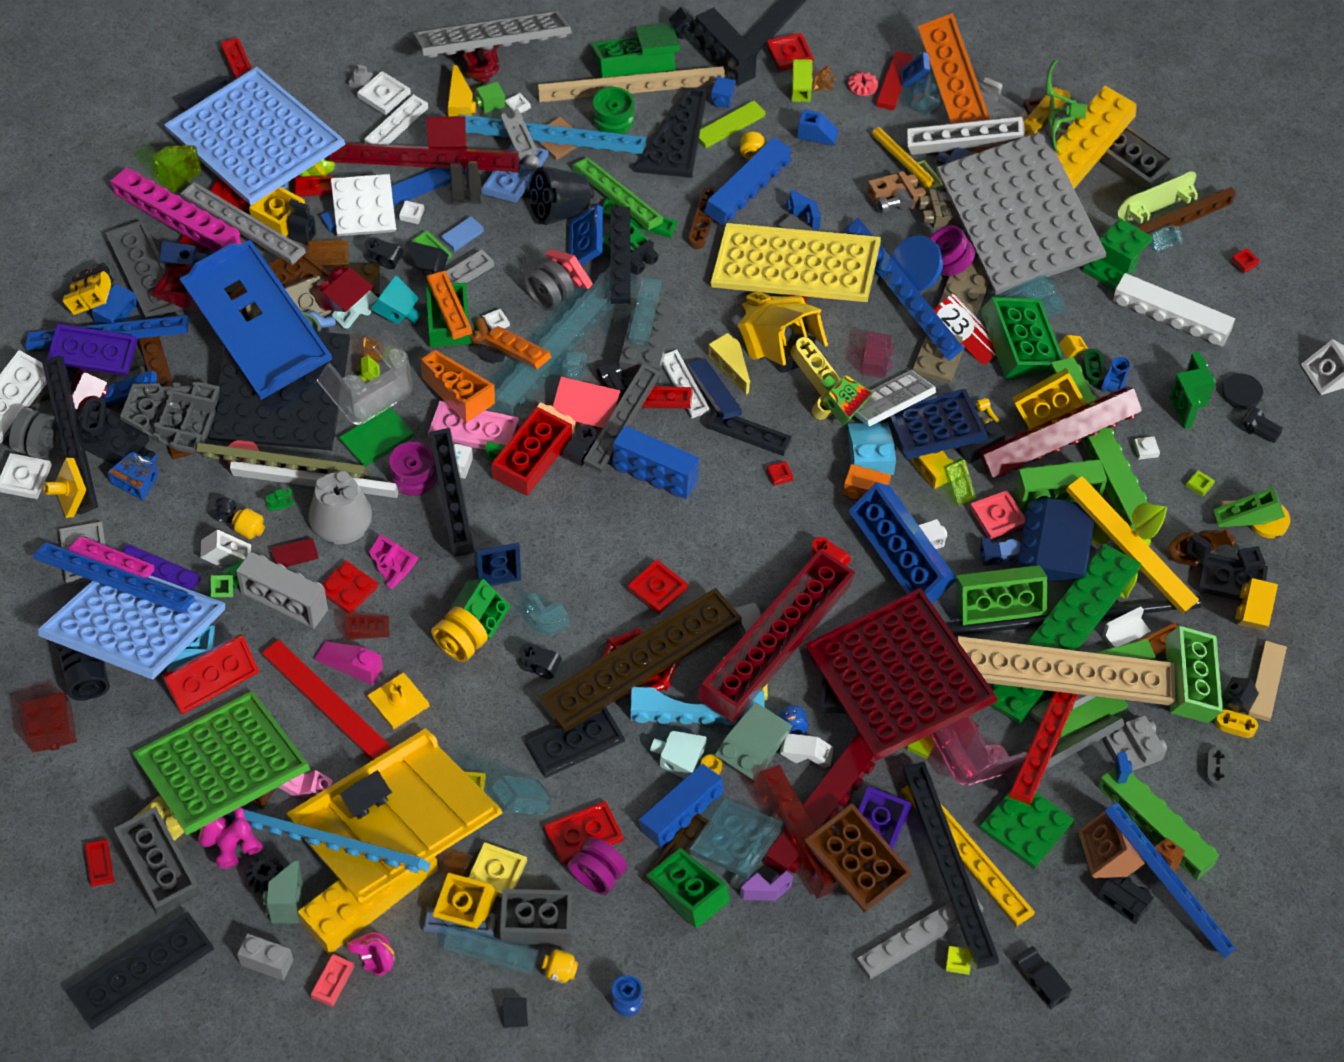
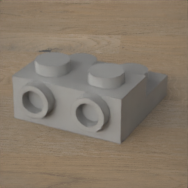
[1103,716,1167,771]

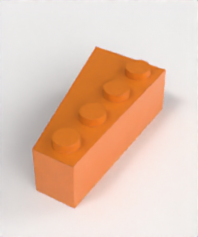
[421,350,495,423]

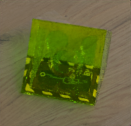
[152,145,201,194]

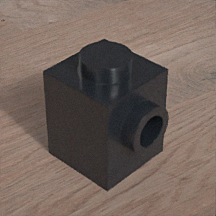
[1222,677,1259,713]

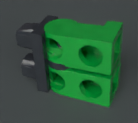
[602,222,659,275]

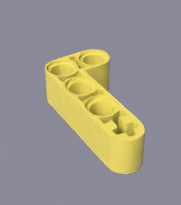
[791,337,841,420]

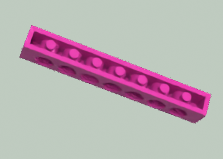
[110,167,241,253]

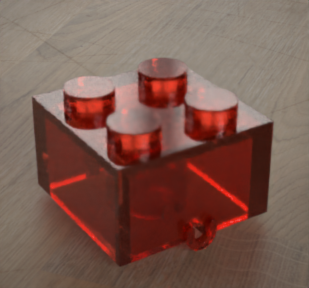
[20,691,77,753]

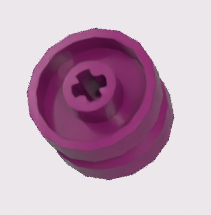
[929,225,975,276]
[389,442,437,496]
[568,837,627,895]

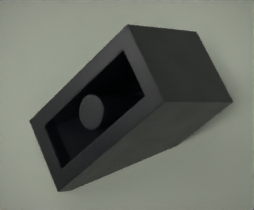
[406,240,449,276]

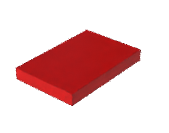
[543,801,624,866]

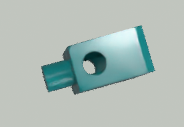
[370,276,422,324]

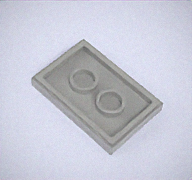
[59,521,106,585]

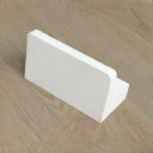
[1102,607,1151,648]

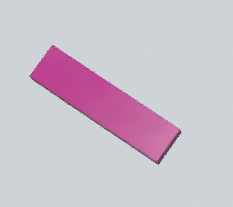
[68,536,154,579]

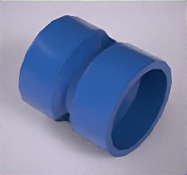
[612,975,643,1016]

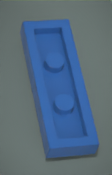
[101,370,157,408]

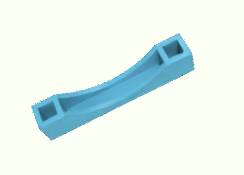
[631,687,764,726]

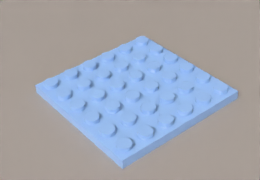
[38,575,225,680]

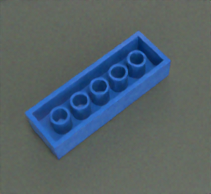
[849,483,956,604]

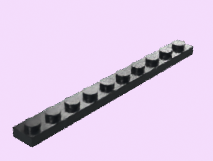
[903,761,999,969]

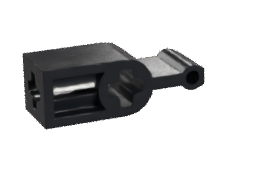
[288,199,316,246]
[1014,946,1072,1010]

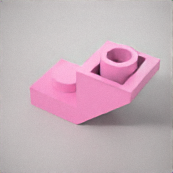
[278,770,333,798]

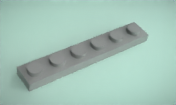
[857,900,984,979]

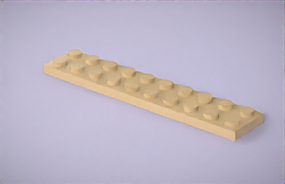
[957,636,1175,706]

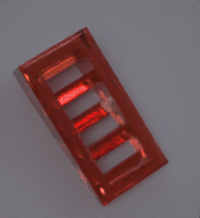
[344,614,390,640]

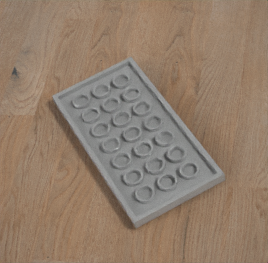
[414,11,572,58]

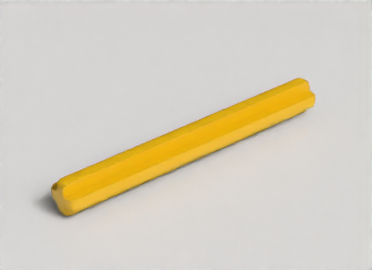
[872,127,935,188]

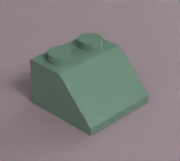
[263,861,303,923]

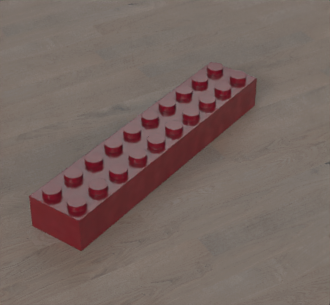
[697,549,855,723]

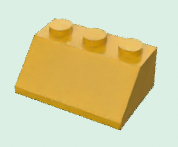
[1012,368,1086,429]

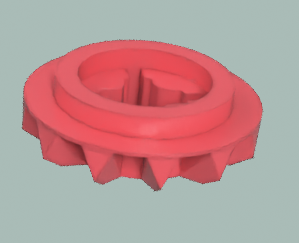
[848,71,878,96]

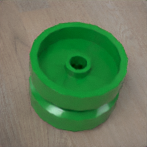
[593,87,635,134]

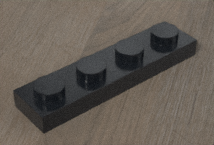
[708,409,792,456]

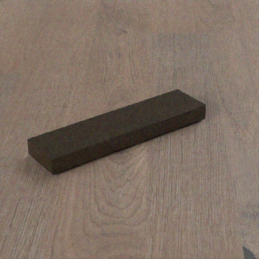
[642,814,713,890]

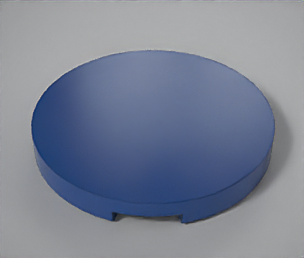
[891,235,943,292]

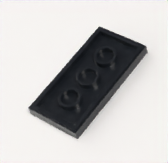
[525,707,625,778]

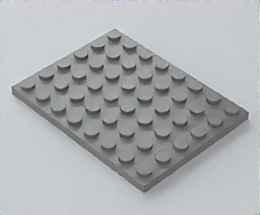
[937,130,1106,295]

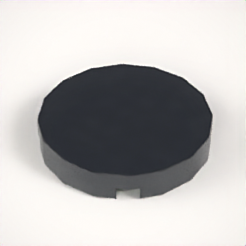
[1222,373,1263,410]

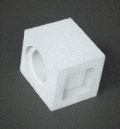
[919,519,947,549]

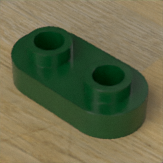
[1082,349,1106,385]

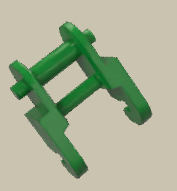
[266,488,294,511]

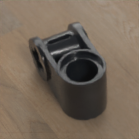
[364,237,404,270]
[563,425,596,466]
[518,643,562,679]

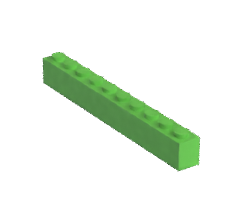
[1048,357,1148,530]

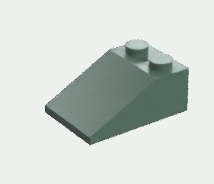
[715,702,793,782]

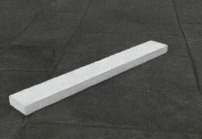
[230,461,399,498]

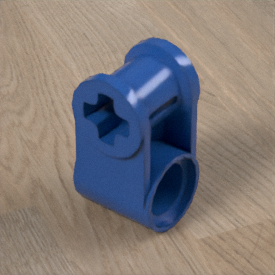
[1101,356,1130,392]

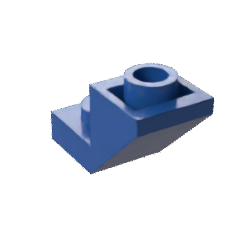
[786,190,821,230]

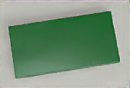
[635,23,680,56]

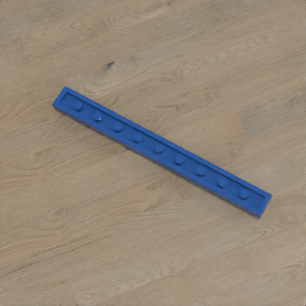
[844,217,965,361]

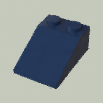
[474,542,521,586]

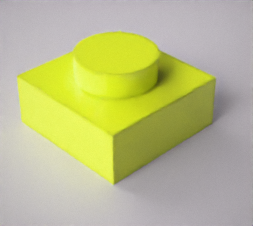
[946,946,972,975]

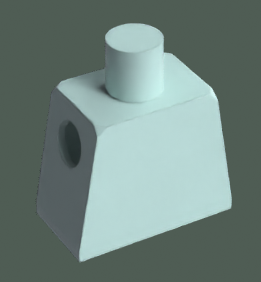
[651,731,706,779]

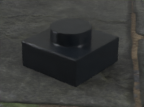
[478,346,506,364]
[1187,533,1212,563]
[1237,546,1266,571]

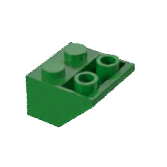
[447,578,511,639]

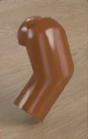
[470,318,489,344]

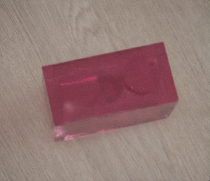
[861,332,895,378]

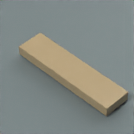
[1248,641,1287,722]

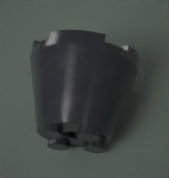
[527,166,594,225]

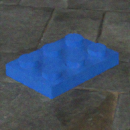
[569,204,603,266]

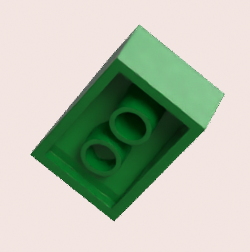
[647,848,730,929]

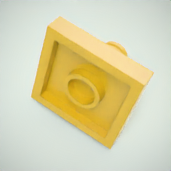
[43,458,86,518]
[367,672,429,730]

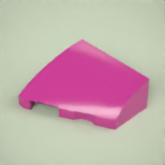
[369,534,419,589]

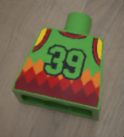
[821,375,873,426]

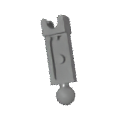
[501,109,540,170]

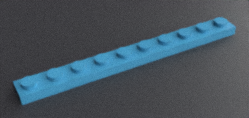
[460,115,646,154]
[226,810,431,874]

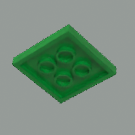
[979,792,1075,870]

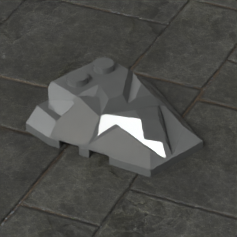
[120,382,220,454]

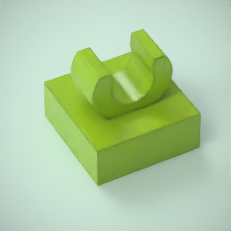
[356,355,380,384]

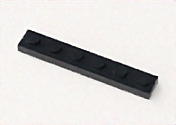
[610,207,631,304]

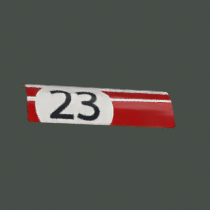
[934,294,996,365]

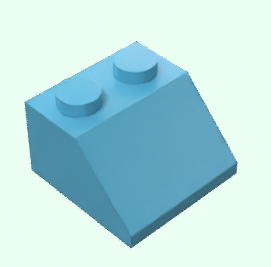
[167,626,215,672]

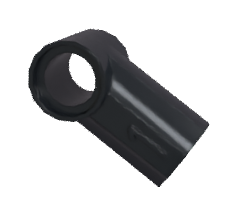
[596,361,628,401]
[1239,407,1284,443]

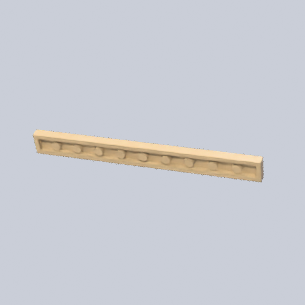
[538,67,724,102]

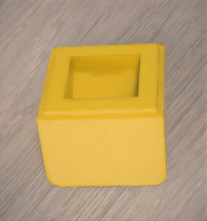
[1059,335,1088,358]

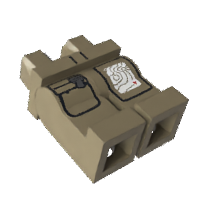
[918,189,963,228]

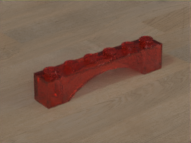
[754,764,840,899]

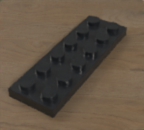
[66,911,214,1030]

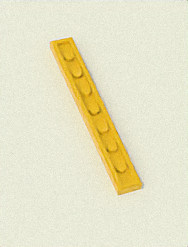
[1066,476,1199,614]
[901,785,1035,927]

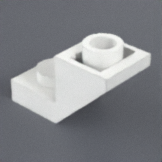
[780,734,833,768]

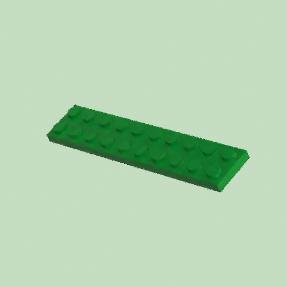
[989,544,1141,724]

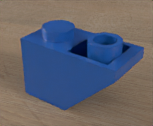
[797,109,838,146]

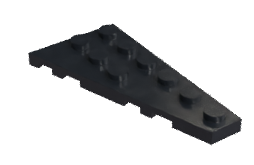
[635,87,707,178]

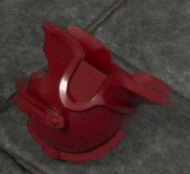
[463,45,500,83]

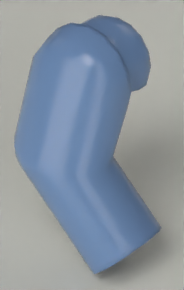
[307,310,336,328]

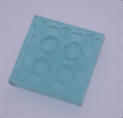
[690,798,784,879]

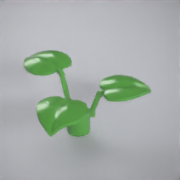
[1047,60,1087,152]

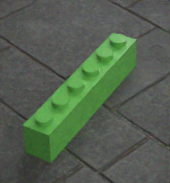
[1098,767,1219,881]

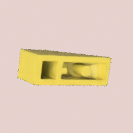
[708,333,750,394]

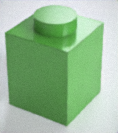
[475,82,505,113]
[209,575,233,597]

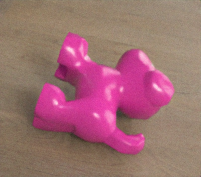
[198,807,263,869]

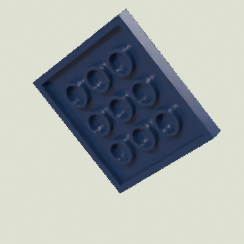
[889,388,988,459]

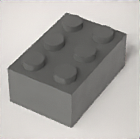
[500,889,573,945]

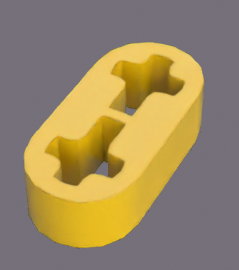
[1215,710,1258,738]

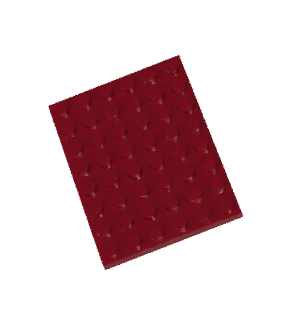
[805,588,998,761]

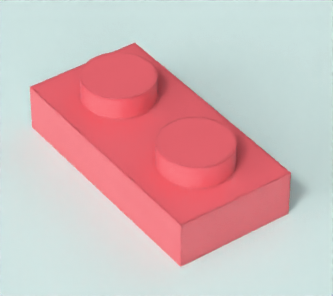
[311,955,354,1007]

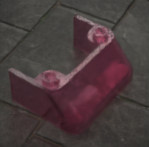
[931,715,1027,786]

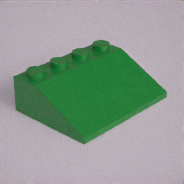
[590,36,676,78]
[980,297,1063,378]

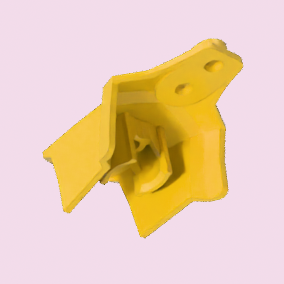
[738,292,828,366]

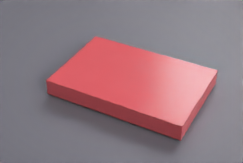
[553,377,621,429]

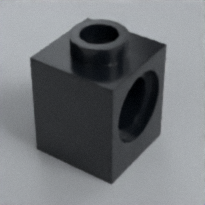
[668,6,695,40]

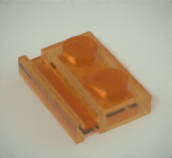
[309,240,349,265]

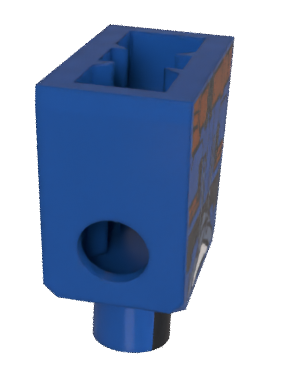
[108,450,159,501]

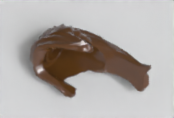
[1169,528,1236,566]

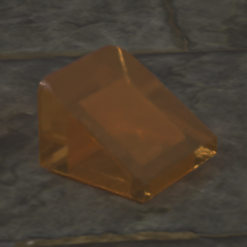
[442,849,474,877]

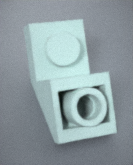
[332,290,378,329]

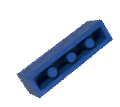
[639,764,724,847]

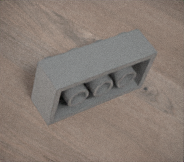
[236,552,328,629]

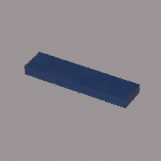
[687,358,742,419]

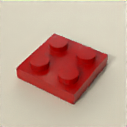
[766,33,814,71]
[628,559,688,614]
[321,560,379,615]

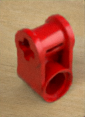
[810,537,851,566]

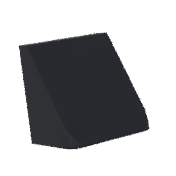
[503,997,528,1028]

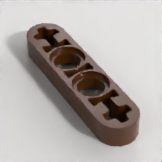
[689,187,718,249]

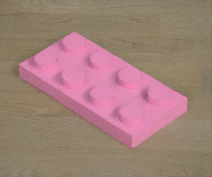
[428,401,519,450]

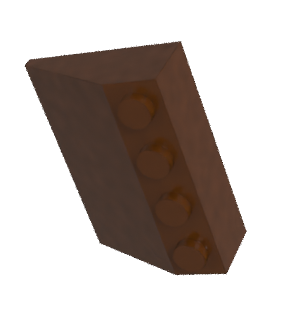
[803,803,913,913]

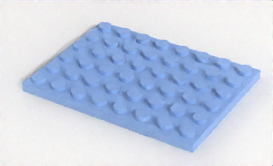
[164,67,345,205]

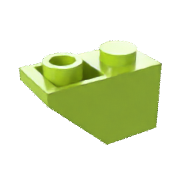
[791,60,812,102]

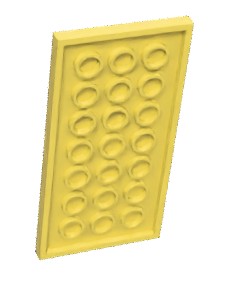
[711,223,881,302]

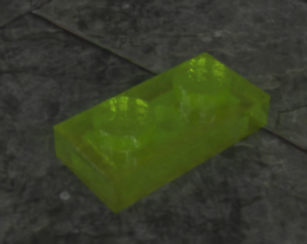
[943,458,976,505]

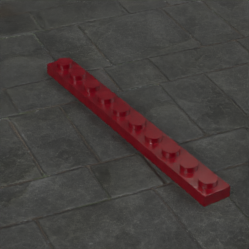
[329,142,519,172]

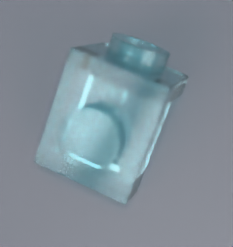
[1148,225,1183,252]

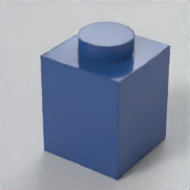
[711,76,735,109]

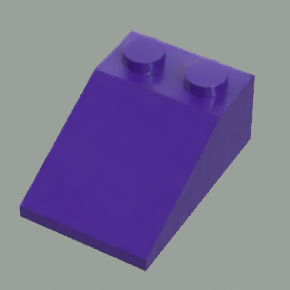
[859,786,912,850]

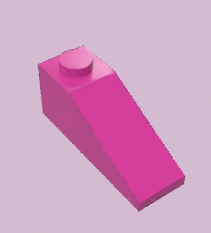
[315,641,383,685]

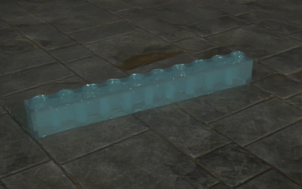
[492,267,615,416]

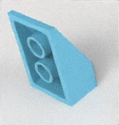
[847,423,896,475]

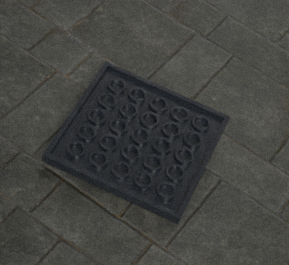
[209,331,351,451]

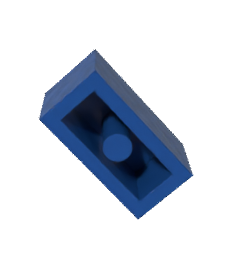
[92,284,138,325]

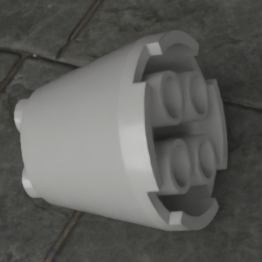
[308,471,372,544]

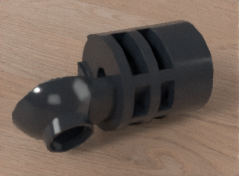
[54,642,110,701]

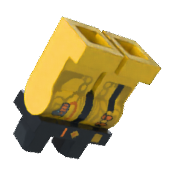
[62,263,114,315]

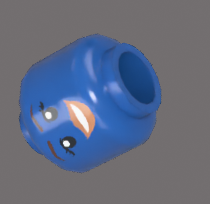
[778,705,809,735]

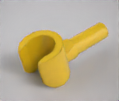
[976,398,1000,423]

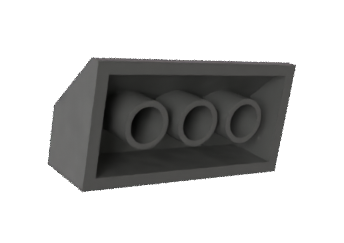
[1099,125,1176,191]

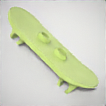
[1118,171,1198,224]

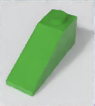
[1213,487,1285,527]

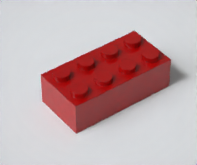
[492,407,572,496]

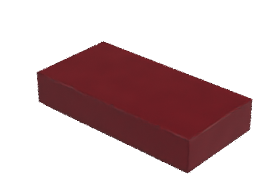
[271,538,319,567]

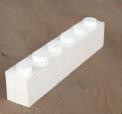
[907,117,1025,155]
[1113,273,1235,347]

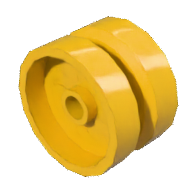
[431,606,488,663]

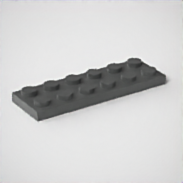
[105,220,184,319]

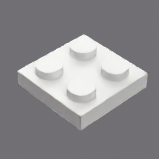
[357,71,411,115]
[0,453,52,499]

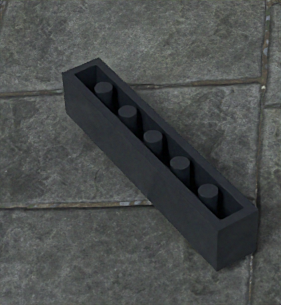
[429,428,475,557]

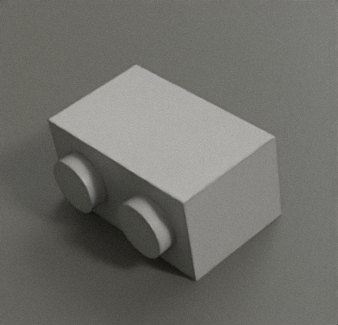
[238,934,293,981]

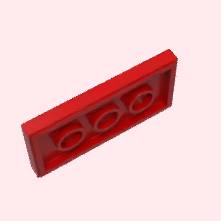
[162,633,260,715]

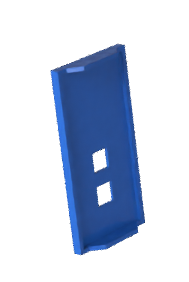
[180,240,332,400]

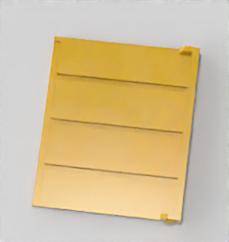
[286,728,502,903]

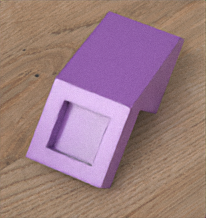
[740,871,793,901]

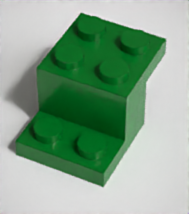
[1083,218,1153,291]
[1169,352,1215,429]

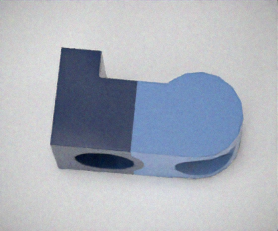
[980,538,1021,566]

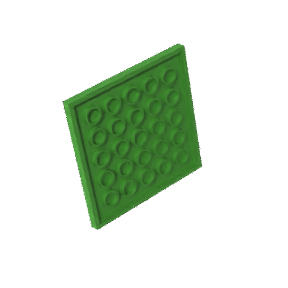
[132,691,310,836]

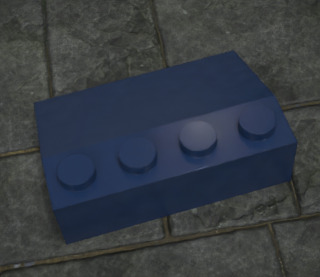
[1016,498,1095,581]

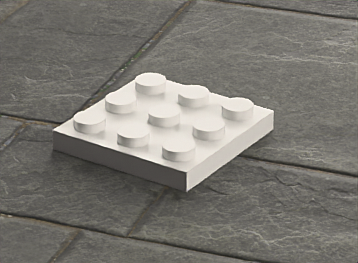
[331,174,396,236]

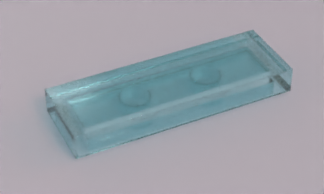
[990,275,1053,299]

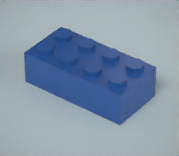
[613,426,699,499]

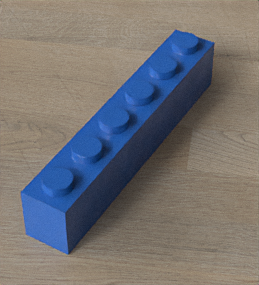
[704,137,792,225]

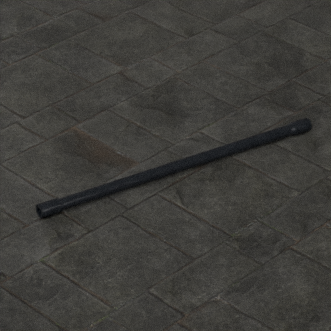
[948,596,1201,636]

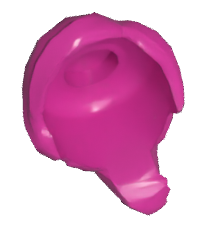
[347,932,395,976]

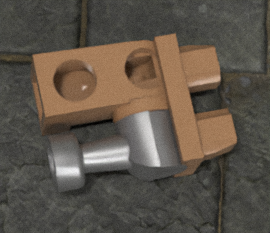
[866,171,926,214]

